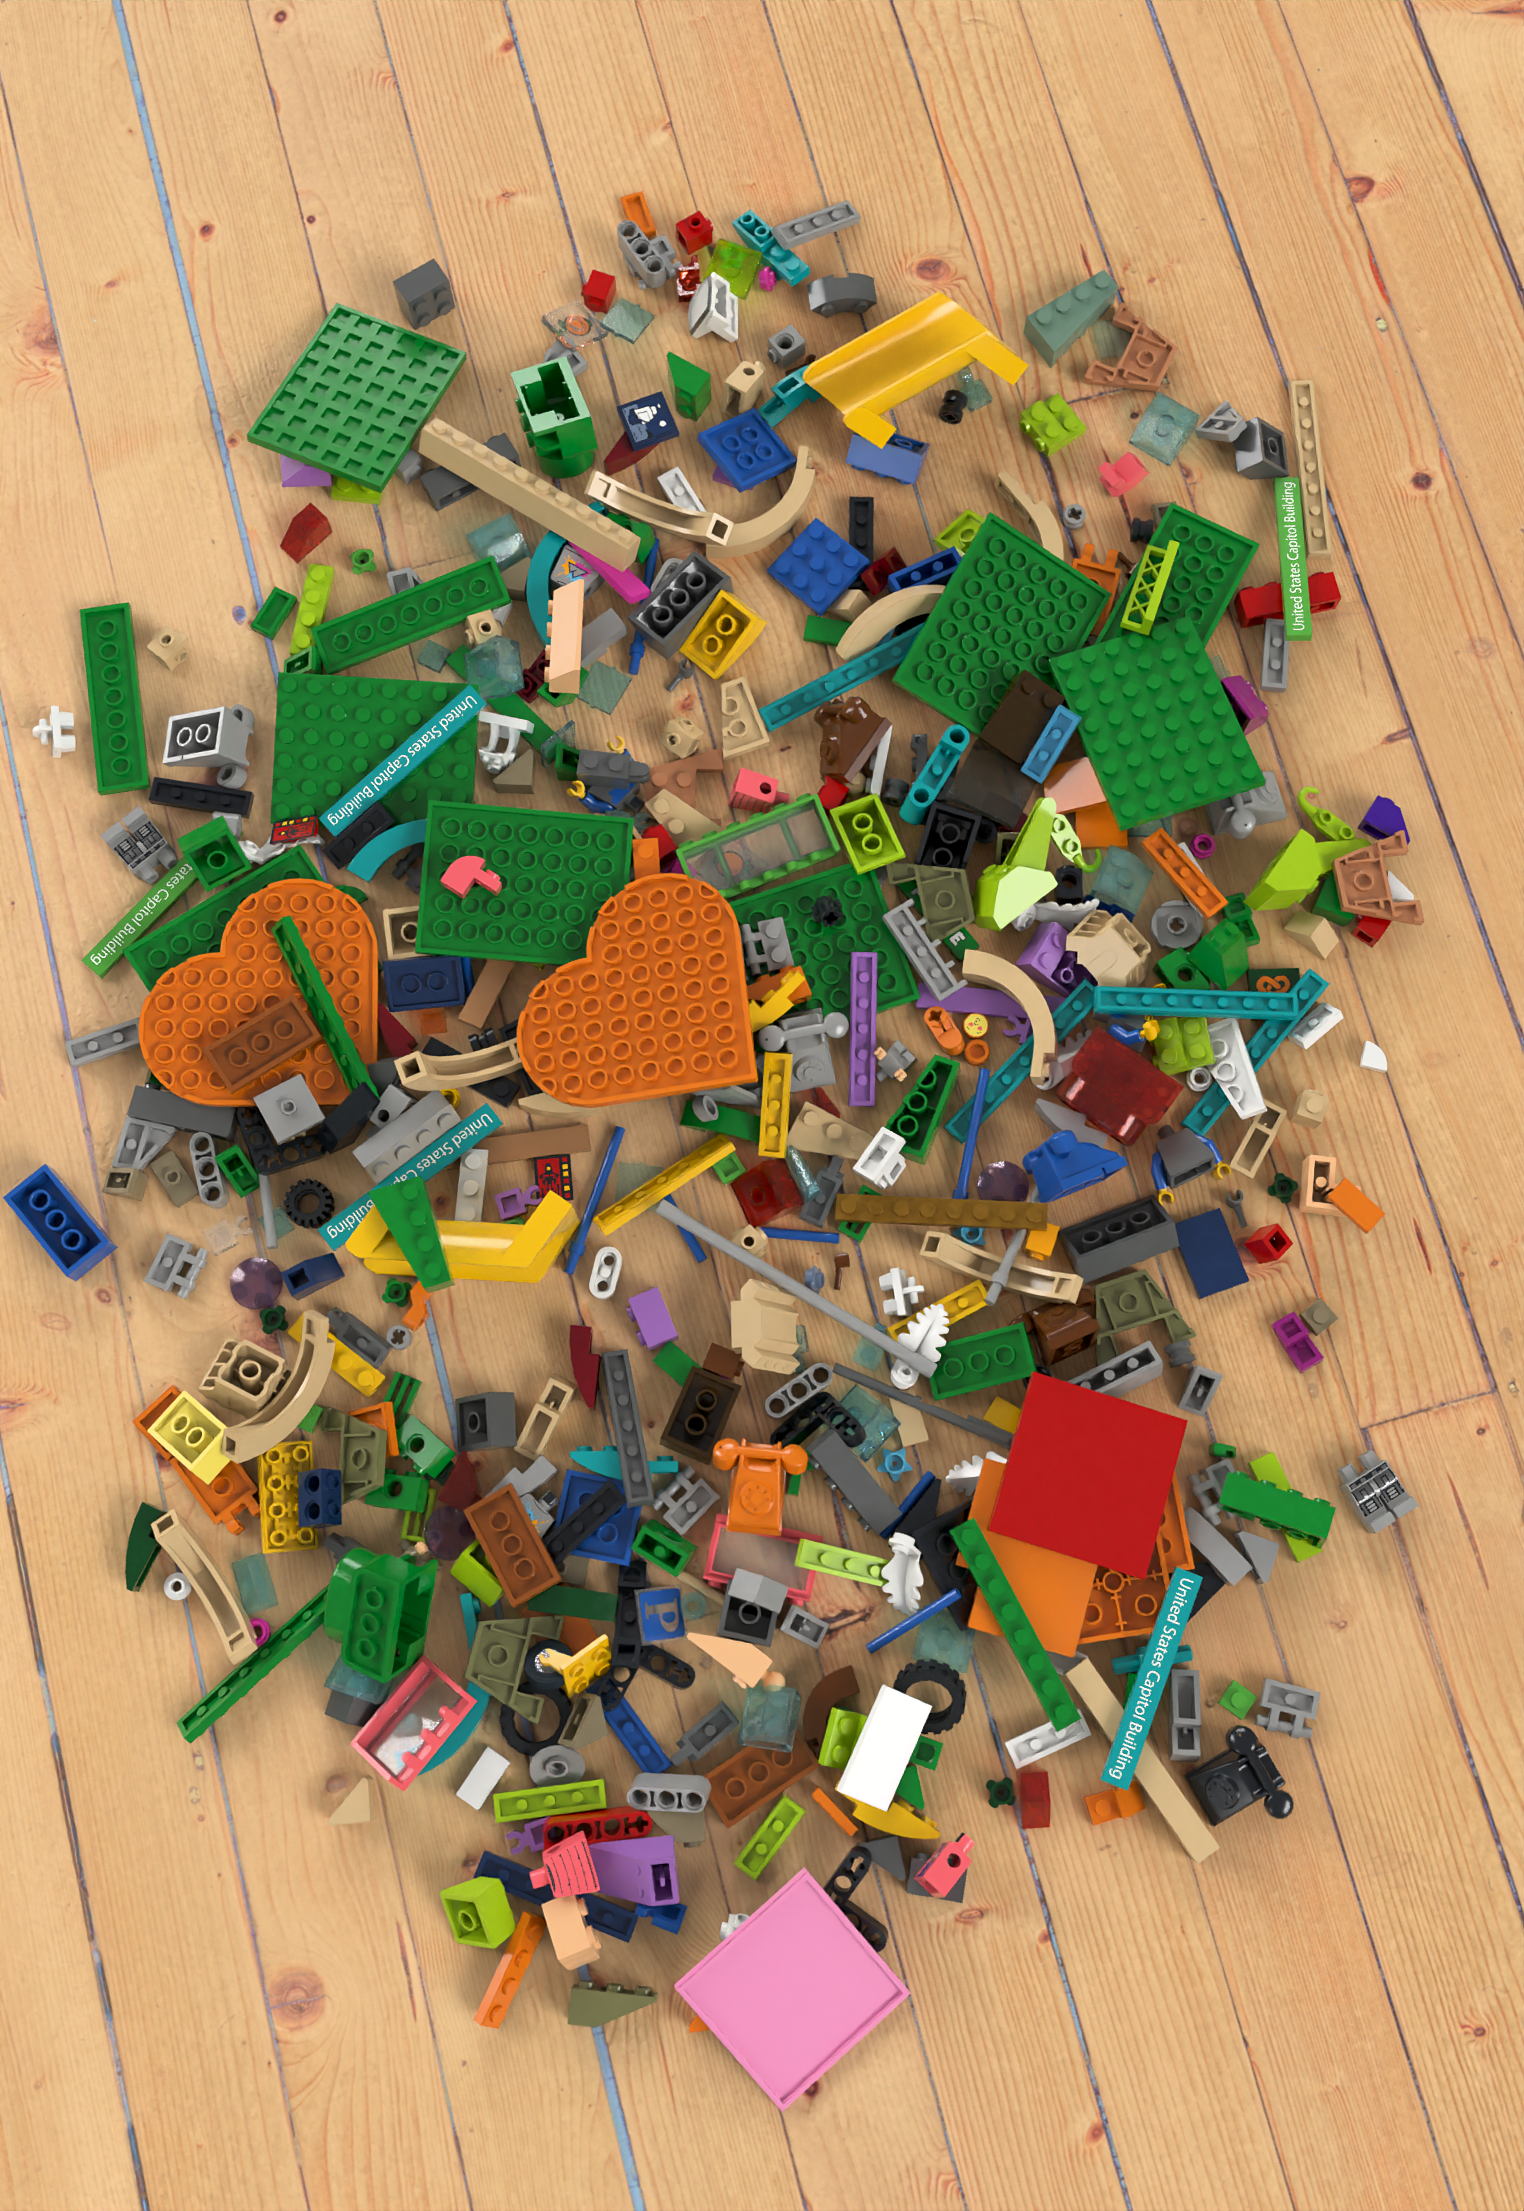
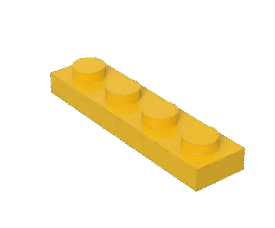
[758,1051,793,1158]
[887,1279,988,1342]
[287,1312,387,1399]

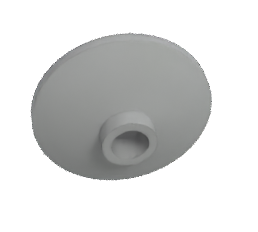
[529,1745,585,1787]

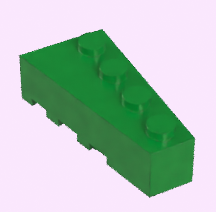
[878,1054,961,1165]
[368,1176,455,1293]
[1217,1471,1336,1549]

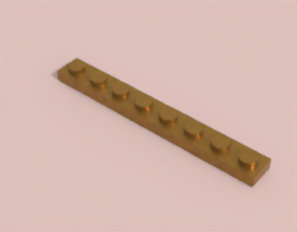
[835,1194,1048,1231]

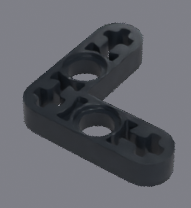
[237,1106,327,1176]
[770,1392,866,1448]
[596,1638,695,1712]
[823,1846,888,1952]

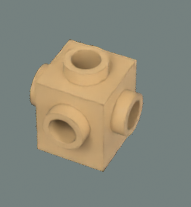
[464,609,502,652]
[147,626,191,672]
[659,716,704,759]
[731,1224,768,1259]

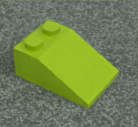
[830,793,905,875]

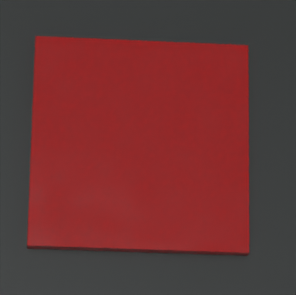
[987,1372,1188,1580]

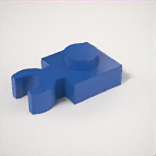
[634,1903,687,1934]

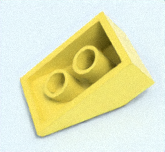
[147,1390,231,1485]

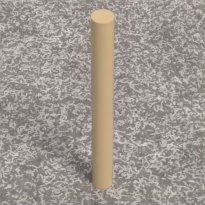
[633,1550,725,1606]

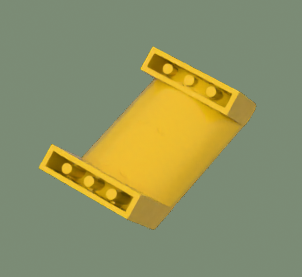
[802,292,1029,449]
[345,1190,580,1283]

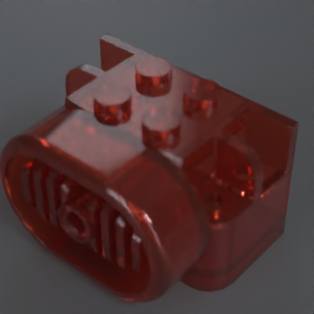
[1056,1026,1184,1147]

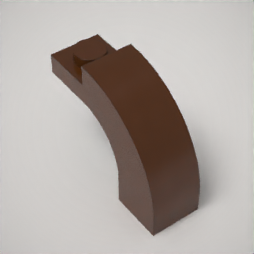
[803,1665,860,1760]

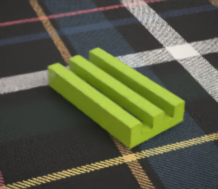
[400,1488,437,1544]

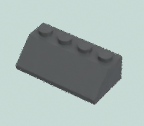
[628,550,733,660]
[1058,1195,1179,1284]

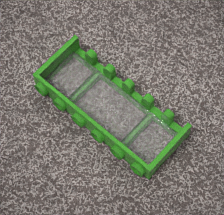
[675,793,840,900]

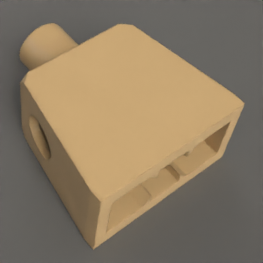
[721,361,766,418]

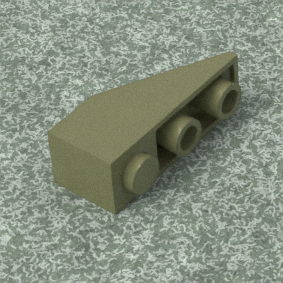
[567,1980,658,2027]

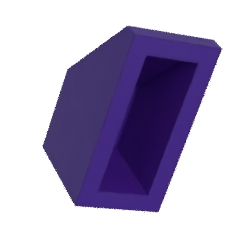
[1357,795,1410,845]

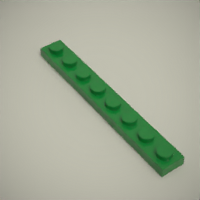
[271,916,380,1100]
[949,1518,1081,1732]
[176,1584,329,1744]

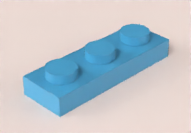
[1020,705,1082,784]

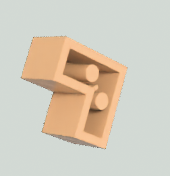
[1299,1155,1361,1218]
[541,1895,602,1971]

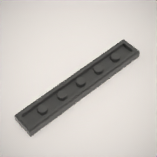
[601,1349,655,1508]

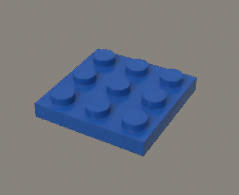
[697,408,797,493]
[766,518,870,617]
[553,1469,642,1567]

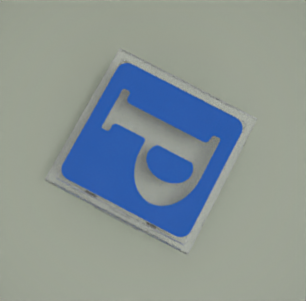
[634,1584,688,1646]

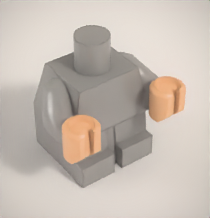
[874,1040,918,1082]

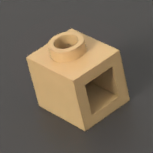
[1290,1090,1329,1129]

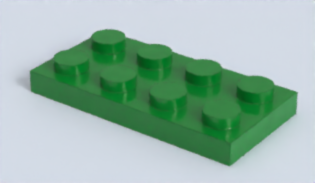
[929,1322,1038,1401]

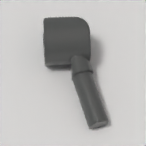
[666,659,694,692]
[1226,1190,1247,1228]

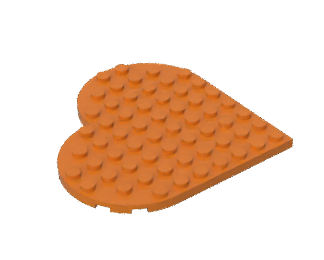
[517,873,758,1108]
[138,878,378,1107]

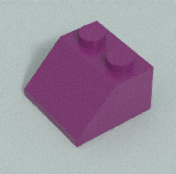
[1220,675,1270,736]

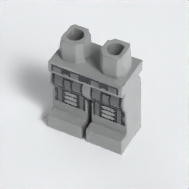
[100,806,178,885]
[1337,1450,1419,1534]

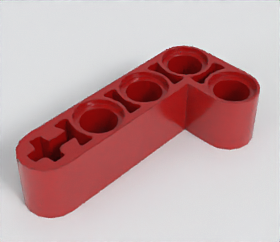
[542,1806,653,1851]

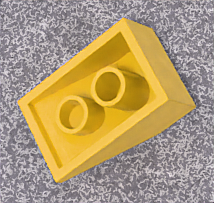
[679,589,768,680]

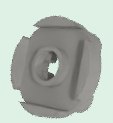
[1150,900,1202,951]

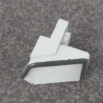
[688,272,738,343]

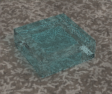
[417,640,451,674]
[258,1206,295,1239]

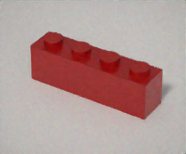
[1234,572,1341,629]

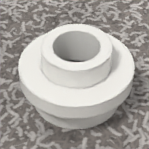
[1186,1067,1212,1092]
[164,1573,192,1600]

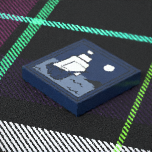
[616,391,679,452]

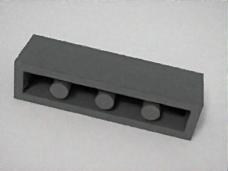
[420,433,521,511]
[127,1084,239,1143]
[805,1428,902,1535]

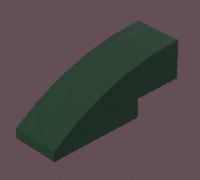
[125,1502,168,1592]
[527,1585,619,1623]

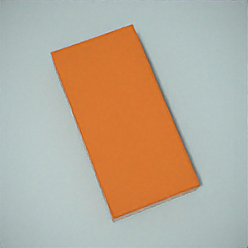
[620,191,656,238]
[1326,1177,1385,1234]
[811,1786,858,1836]

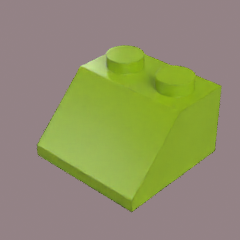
[450,1539,505,1608]
[439,1877,516,1949]

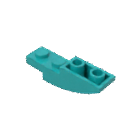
[732,210,811,287]
[757,365,822,428]
[570,1446,679,1483]

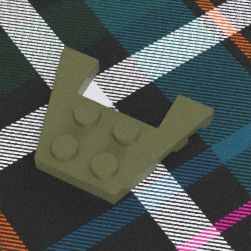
[886,862,976,960]
[1094,1269,1196,1367]
[321,1407,387,1505]
[463,1615,565,1724]

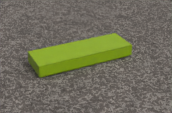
[734,1793,806,1881]

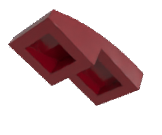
[860,547,907,596]

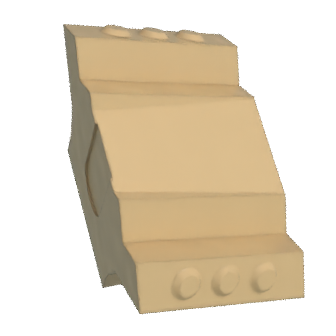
[1066,909,1151,987]
[731,1279,801,1375]
[197,1338,293,1419]

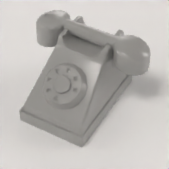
[163,704,255,789]
[1204,770,1288,839]
[757,1008,848,1093]
[692,1051,765,1122]

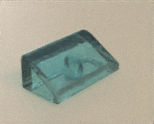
[785,1145,822,1203]
[231,1553,278,1616]

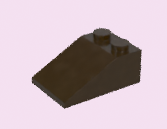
[978,670,1066,765]
[660,1365,742,1466]

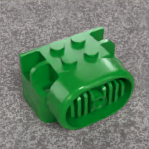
[510,356,598,479]
[323,1547,438,1684]

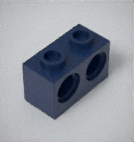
[298,1468,342,1529]

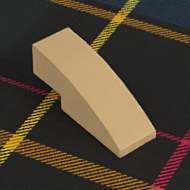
[518,1092,603,1119]
[1228,1099,1288,1179]
[513,1374,578,1461]

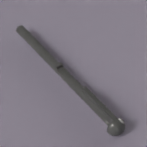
[832,1363,1014,1449]

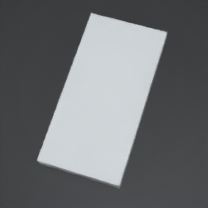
[837,1684,932,1812]

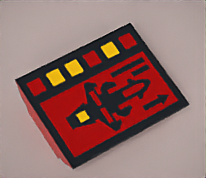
[270,814,319,845]
[533,1154,574,1201]

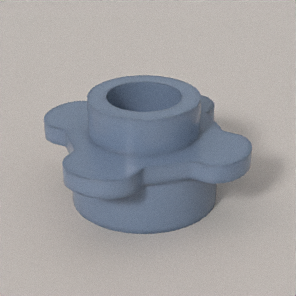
[804,1266,825,1294]

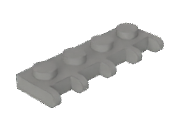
[882,898,968,1003]

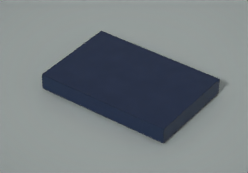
[382,955,466,1012]
[1175,1208,1249,1299]

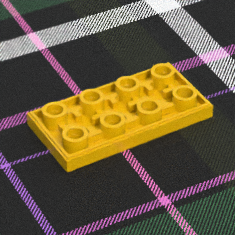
[257,1440,319,1554]

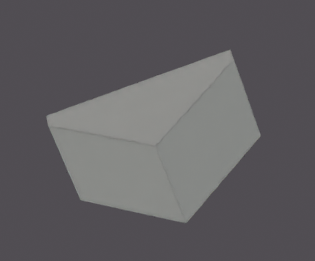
[1178,1365,1223,1417]
[1233,1531,1280,1584]
[728,1568,789,1614]
[780,1605,829,1649]

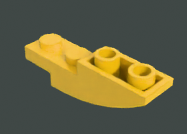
[749,970,805,1033]
[834,1778,941,1839]

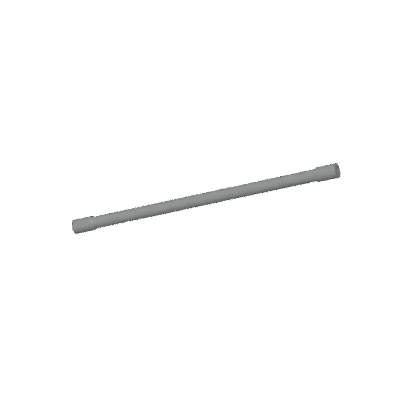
[655,1199,938,1379]

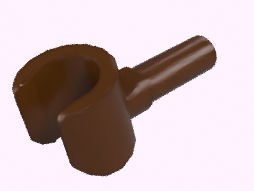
[785,354,816,377]
[1117,552,1138,580]
[834,1253,850,1290]

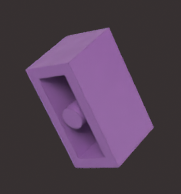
[626,1287,679,1351]

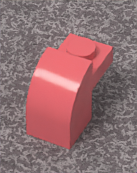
[1098,452,1149,497]
[440,856,502,899]

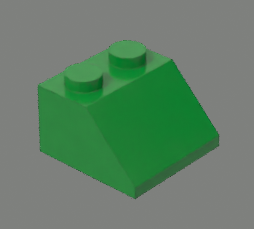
[667,351,711,422]
[177,815,252,892]
[1186,918,1250,991]

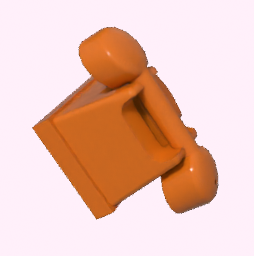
[713,1438,808,1536]

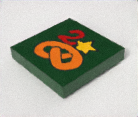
[1246,968,1304,1021]

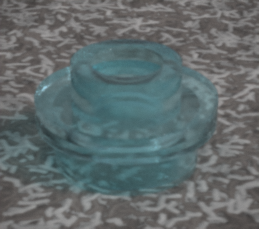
[680,1592,707,1620]

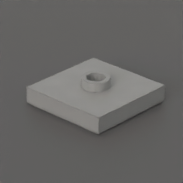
[253,1074,325,1145]

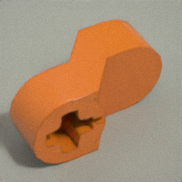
[924,1006,965,1056]
[402,1281,434,1332]

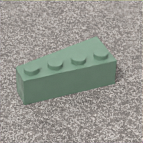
[1023,270,1118,368]

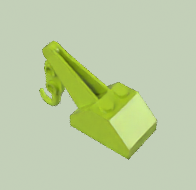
[1243,786,1372,911]
[973,797,1102,930]

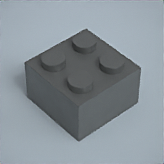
[393,258,455,330]

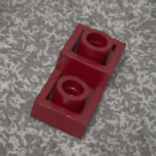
[511,650,550,704]

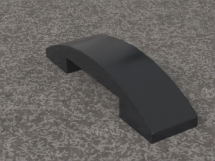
[611,1561,647,1668]

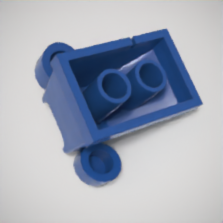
[1022,1130,1128,1203]

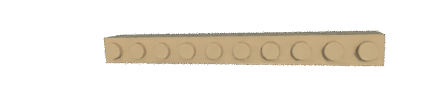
[418,418,641,572]

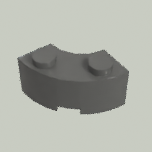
[807,273,877,318]

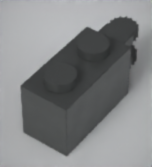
[577,749,650,790]

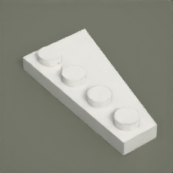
[1206,1018,1267,1120]

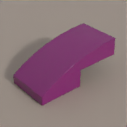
[1271,1311,1324,1374]

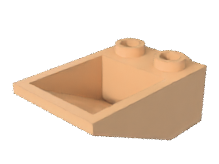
[686,1632,785,1694]

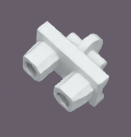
[32,706,76,758]
[879,1267,924,1318]

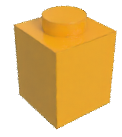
[1022,1223,1060,1262]

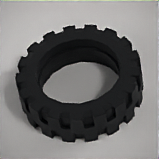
[893,1659,967,1735]
[499,1681,573,1756]

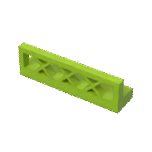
[1120,540,1179,635]

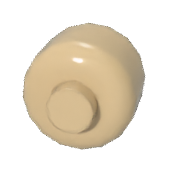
[843,772,867,798]

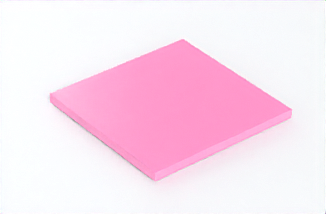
[674,1867,911,2112]

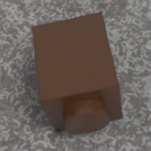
[702,1343,745,1382]

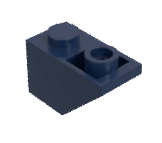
[280,1253,345,1301]

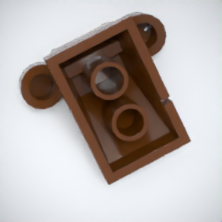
[814,696,892,784]
[1008,1288,1100,1368]

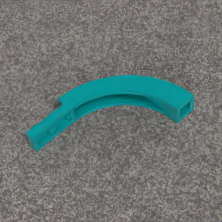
[527,501,609,650]
[347,819,427,882]
[396,1593,491,1776]

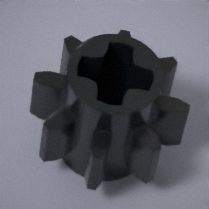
[811,894,844,928]

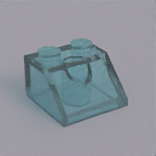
[1129,392,1200,467]
[466,513,532,573]
[464,635,524,700]
[1088,845,1154,918]
[822,1385,901,1464]
[910,1605,975,1674]
[324,1653,394,1704]
[737,1685,802,1753]

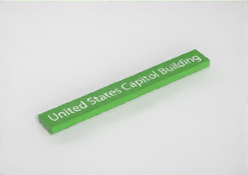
[1273,477,1312,641]
[81,831,243,979]

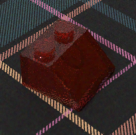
[730,1158,805,1229]

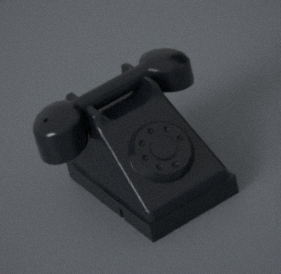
[914,800,998,870]
[1183,1725,1294,1827]

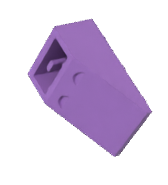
[1015,922,1098,998]
[589,1835,679,1906]

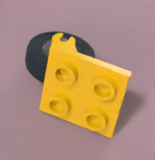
[524,1633,612,1698]

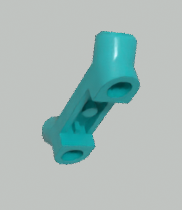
[899,725,970,825]

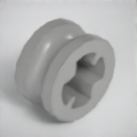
[1062,504,1086,530]
[386,1325,412,1350]

